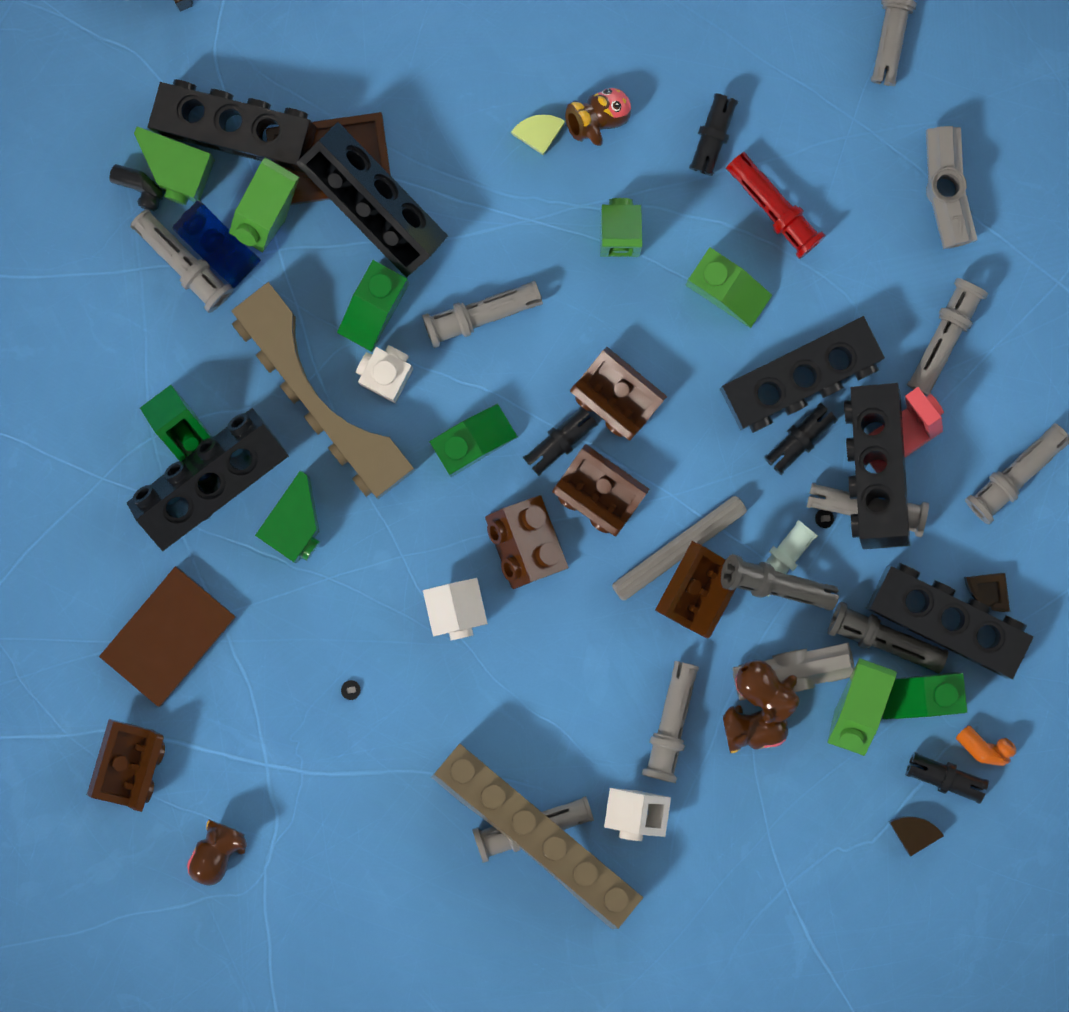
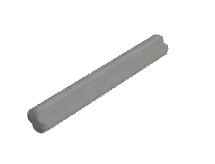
[612,496,747,600]

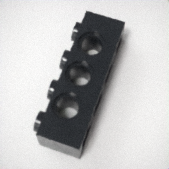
[148,79,317,172]
[295,122,448,278]
[720,316,885,433]
[844,383,910,549]
[127,408,289,552]
[866,563,1033,679]

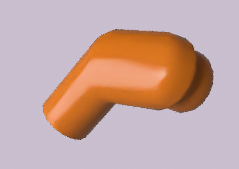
[956,725,1017,766]

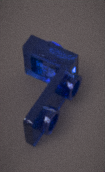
[172,200,261,288]

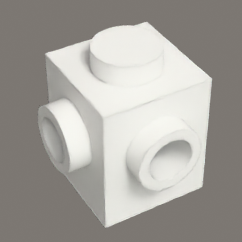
[356,345,413,403]
[423,578,488,640]
[604,788,671,841]

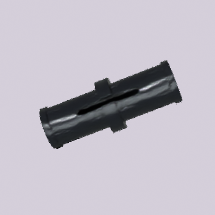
[689,93,738,176]
[764,403,838,475]
[522,407,598,476]
[905,752,989,804]

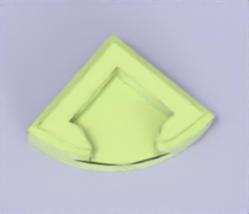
[511,115,565,156]

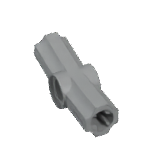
[926,126,978,249]
[732,642,855,701]

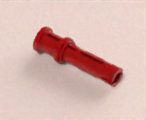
[726,151,826,259]

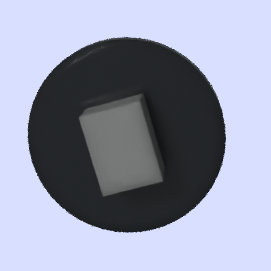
[815,510,834,528]
[341,680,361,700]

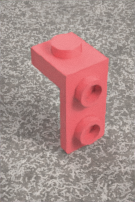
[868,387,944,473]

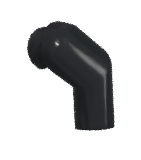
[109,164,163,211]

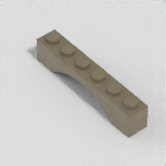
[231,282,415,499]
[431,744,644,929]

